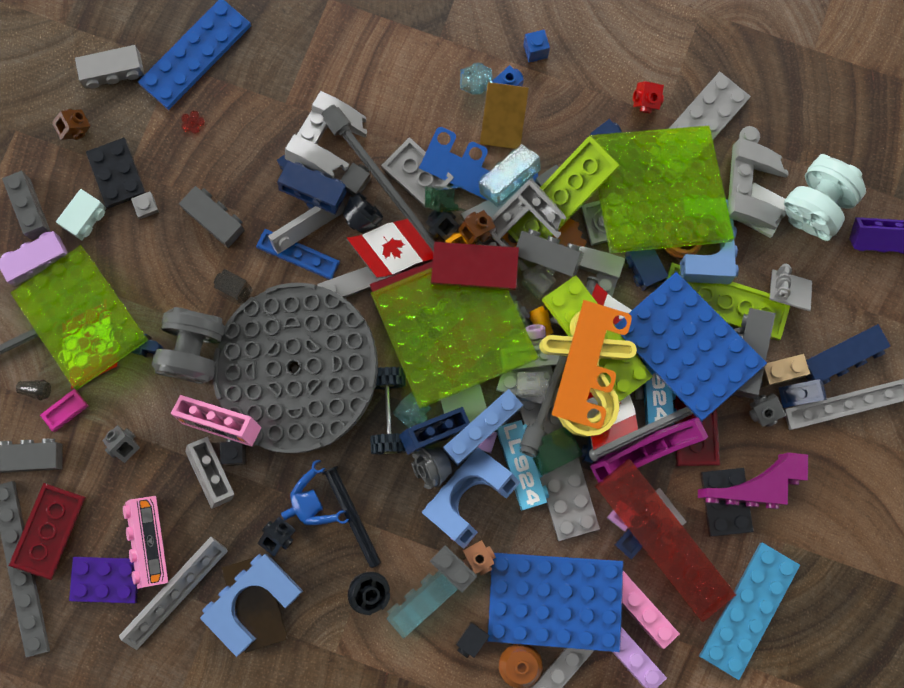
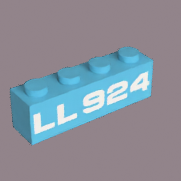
[496,420,549,511]

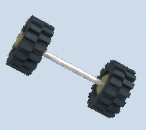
[370,367,407,455]

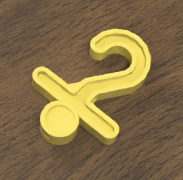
[539,311,637,437]

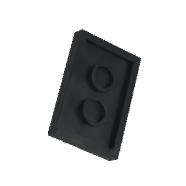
[86,137,146,209]
[700,468,754,537]

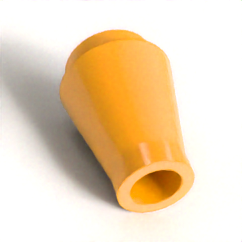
[528,305,554,336]

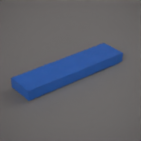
[256,229,340,280]

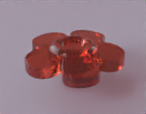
[181,111,204,134]

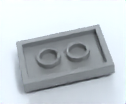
[381,137,454,208]

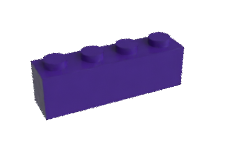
[849,217,904,254]

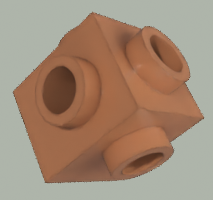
[462,540,496,576]

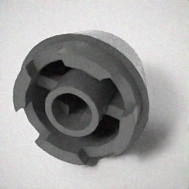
[411,446,452,489]

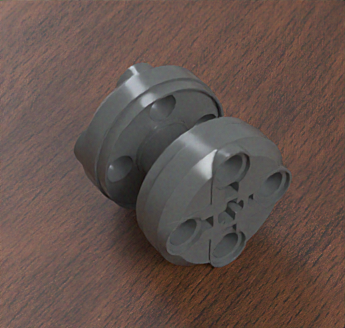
[152,307,225,384]

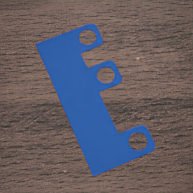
[419,127,538,200]

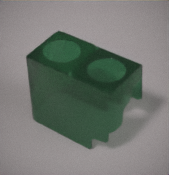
[425,185,466,212]
[533,427,583,476]

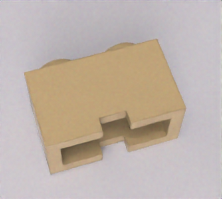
[762,354,810,388]

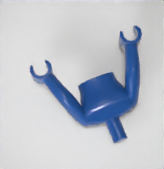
[281,460,349,525]

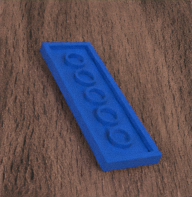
[138,0,251,110]

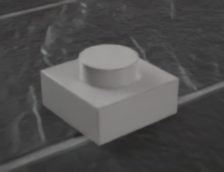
[131,191,159,219]

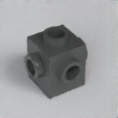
[749,393,786,427]
[102,425,140,463]

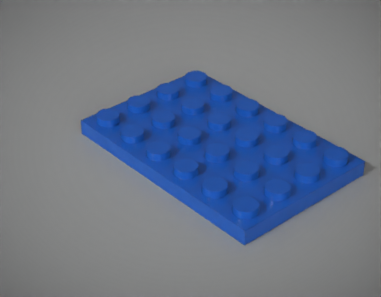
[615,272,767,422]
[488,553,624,652]

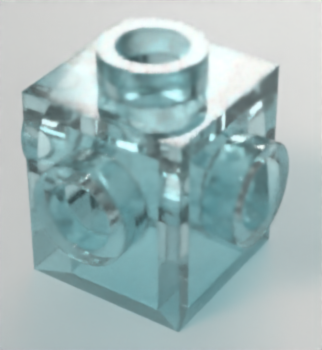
[460,63,493,95]
[393,391,431,428]

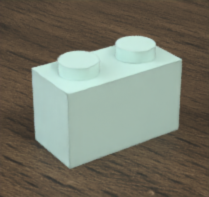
[56,189,106,241]

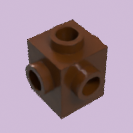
[52,109,90,140]
[458,210,496,244]

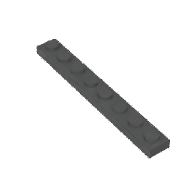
[0,481,50,658]

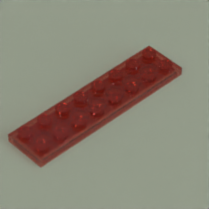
[595,459,736,622]

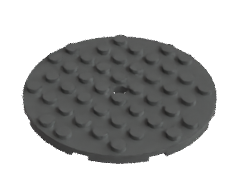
[213,283,378,453]

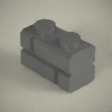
[430,545,477,592]

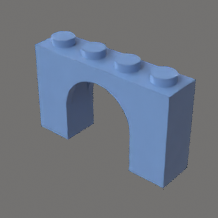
[678,197,739,284]
[443,389,523,467]
[422,447,520,549]
[200,554,303,657]

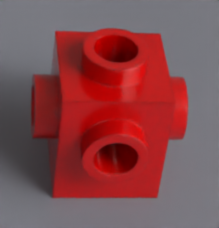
[633,81,664,113]

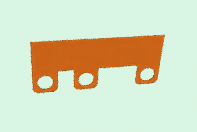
[552,300,632,429]

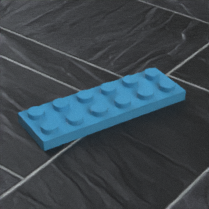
[699,543,800,680]

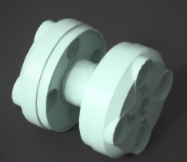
[784,154,866,241]

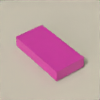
[40,389,89,432]

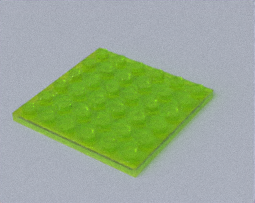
[590,126,734,253]
[371,268,539,409]

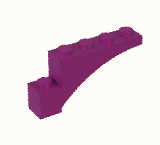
[590,417,708,485]
[698,453,808,509]

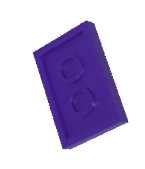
[69,557,138,603]

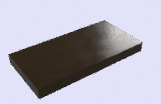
[222,554,288,653]

